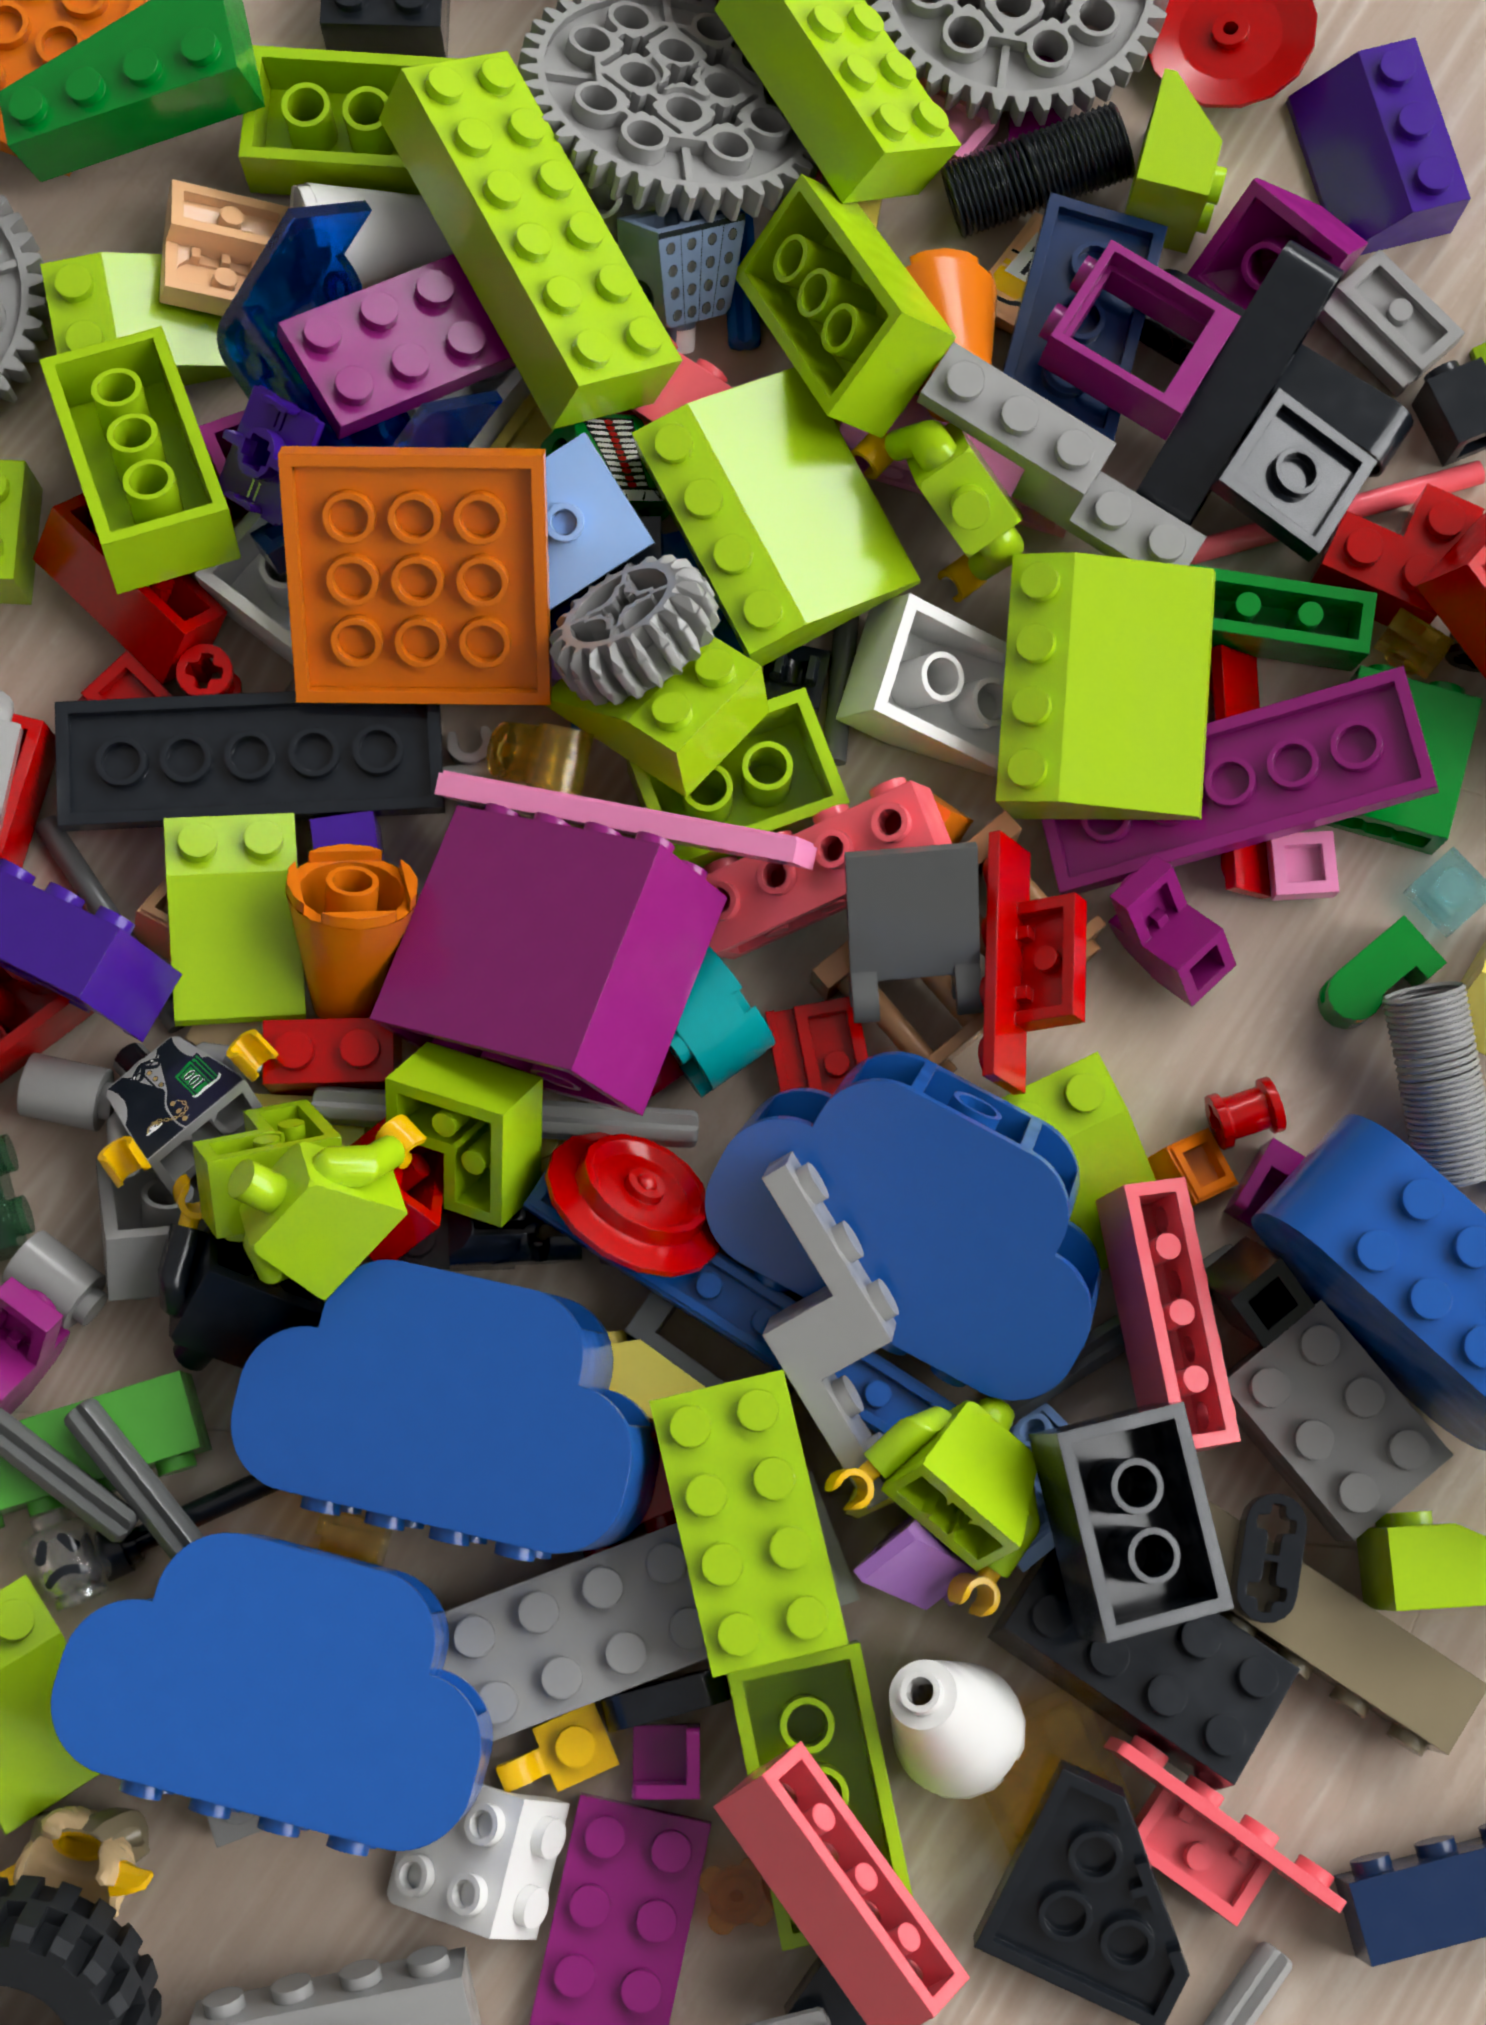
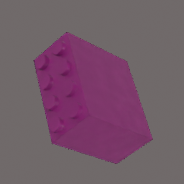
[369,803,727,1116]

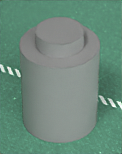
[17,1053,115,1132]
[2,1230,108,1329]

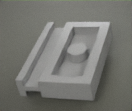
[1318,249,1465,397]

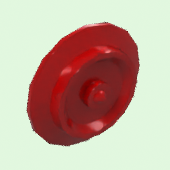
[1147,0,1318,108]
[545,1132,720,1278]

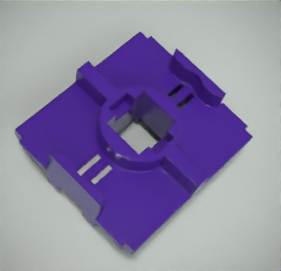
[218,385,326,526]

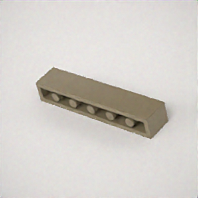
[1208,1500,1486,1757]

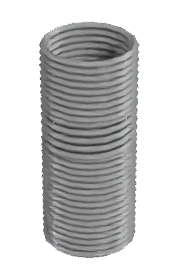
[1382,981,1486,1188]

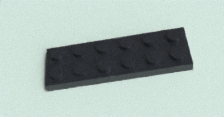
[55,691,445,832]

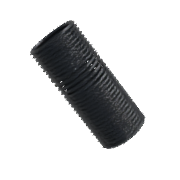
[940,101,1136,239]

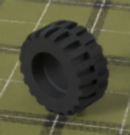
[0,1875,162,2025]

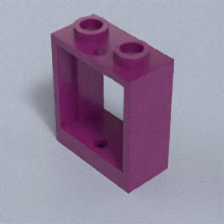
[1038,239,1241,441]

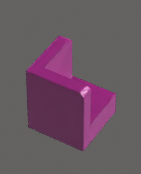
[1223,1138,1305,1230]
[632,1723,700,1800]

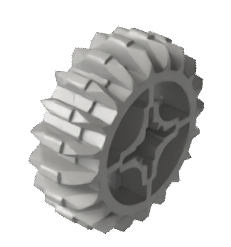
[549,554,720,706]

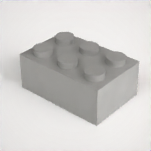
[1227,1299,1453,1541]

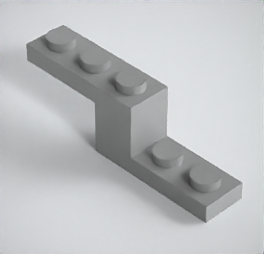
[917,342,1207,566]
[762,1151,899,1509]

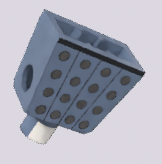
[617,207,746,354]

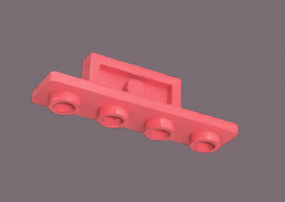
[1104,1735,1347,1927]

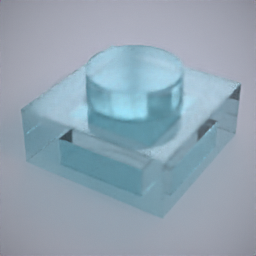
[1403,846,1486,938]

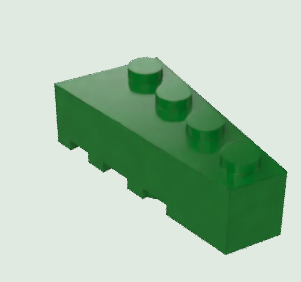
[0,0,265,182]

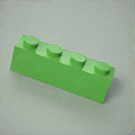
[0,1370,212,1529]

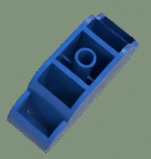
[705,1051,1102,1401]
[1251,1114,1486,1451]
[231,1260,660,1562]
[51,1533,493,1856]

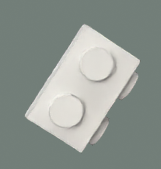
[387,1784,570,1940]

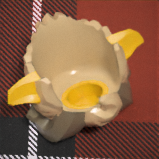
[0,1806,154,1919]

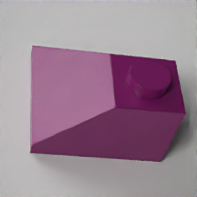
[1187,178,1369,310]

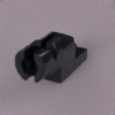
[397,1204,582,1272]

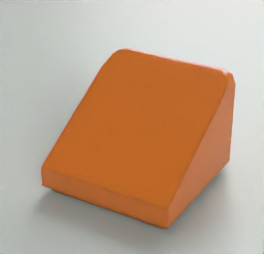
[1147,1128,1239,1208]

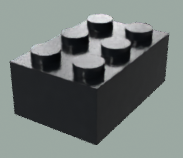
[1028,1401,1234,1643]

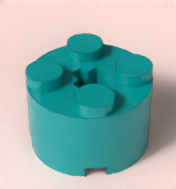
[669,946,776,1098]

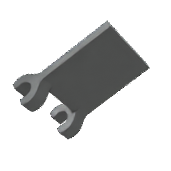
[844,842,984,1024]

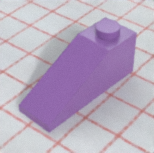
[853,1515,976,1610]

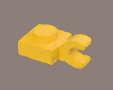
[495,1703,619,1792]

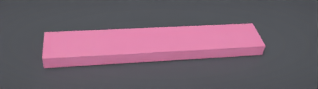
[434,770,817,870]

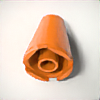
[905,248,997,423]
[285,844,418,1019]

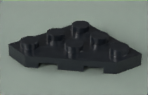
[973,1759,1190,2025]

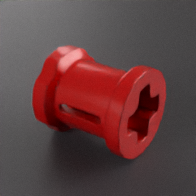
[176,644,242,696]
[1204,1076,1287,1150]

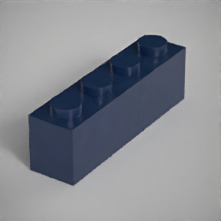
[1333,1824,1486,1967]

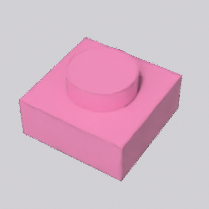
[1266,831,1340,901]

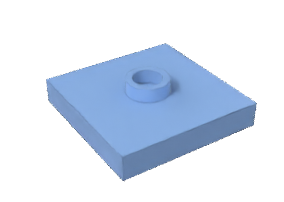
[546,432,655,611]

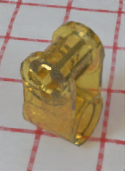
[486,721,595,796]

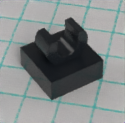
[763,645,831,717]

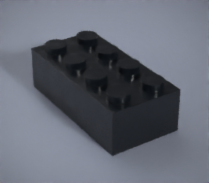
[987,1547,1300,1791]

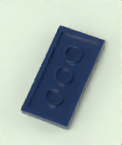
[1002,192,1168,441]

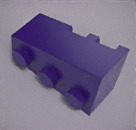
[0,858,182,1042]

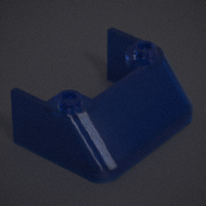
[217,200,503,448]

